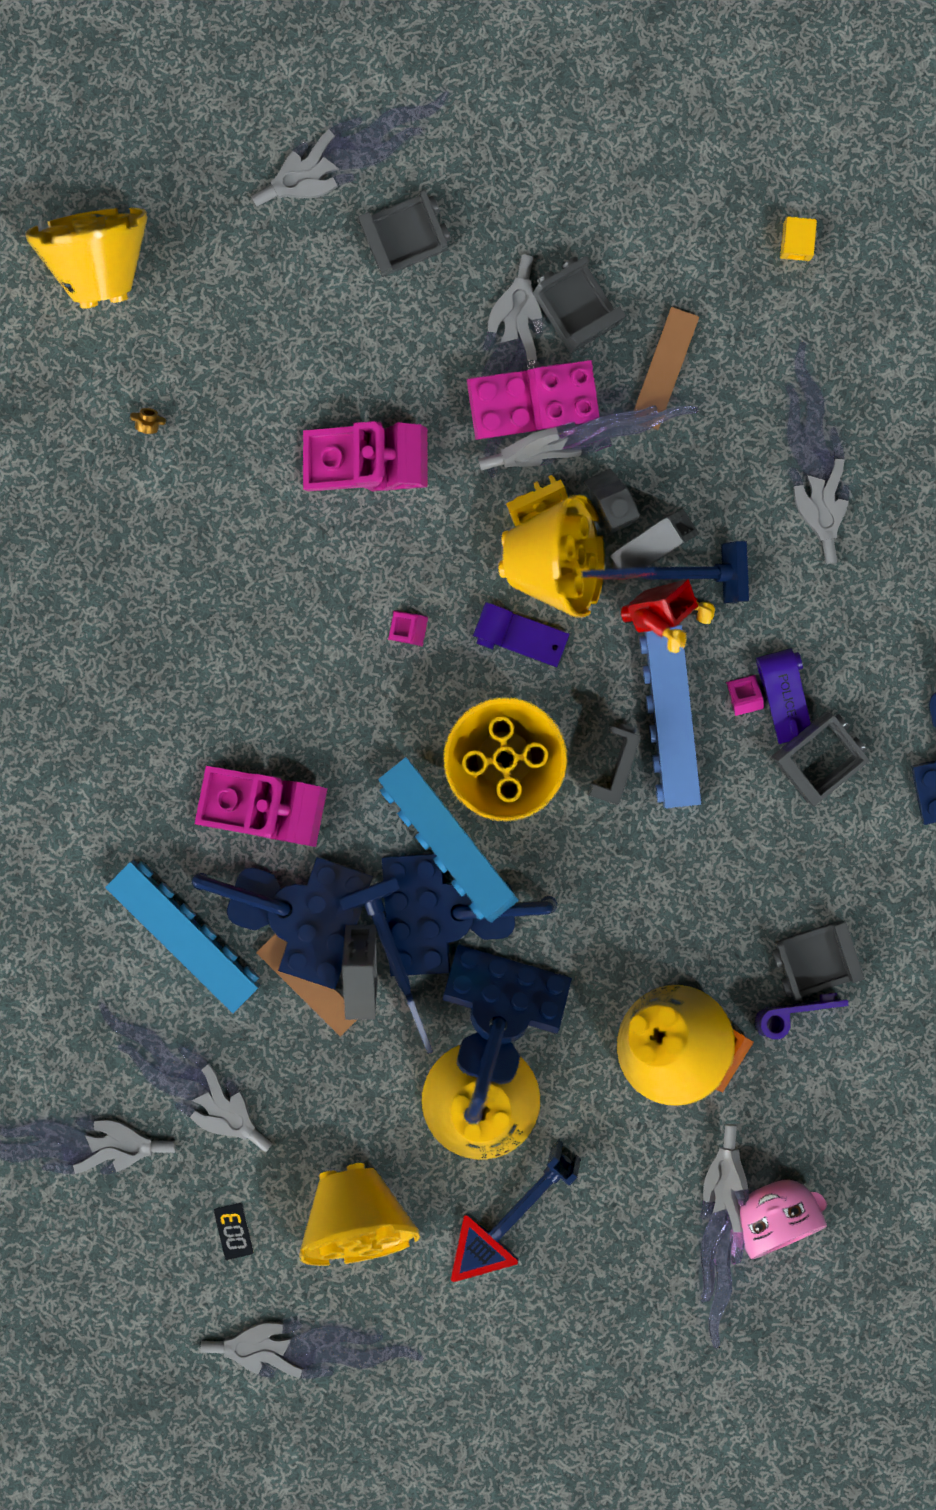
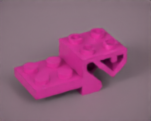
[467,360,600,440]
[303,421,428,492]
[194,766,327,847]

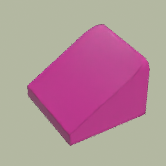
[388,611,428,646]
[726,675,764,716]

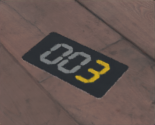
[214,1203,254,1260]

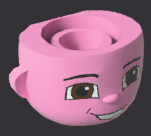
[731,1180,827,1259]

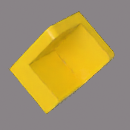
[780,217,817,261]

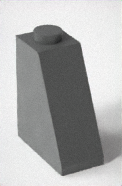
[583,469,640,535]
[610,509,699,580]

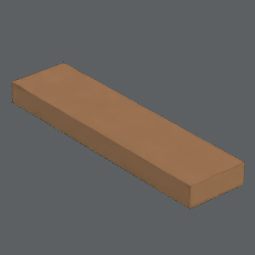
[630,307,699,430]
[256,934,357,1037]

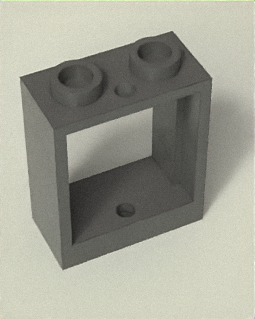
[771,712,870,806]
[342,925,378,1020]

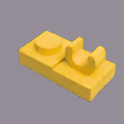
[506,475,568,527]

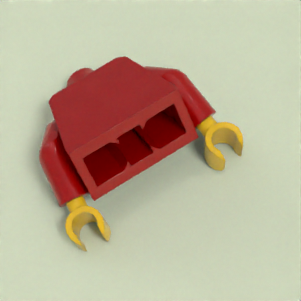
[621,579,715,653]

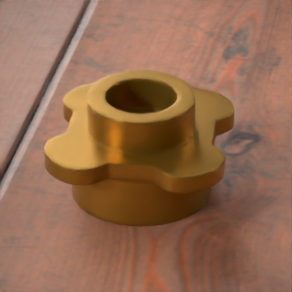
[130,408,166,434]

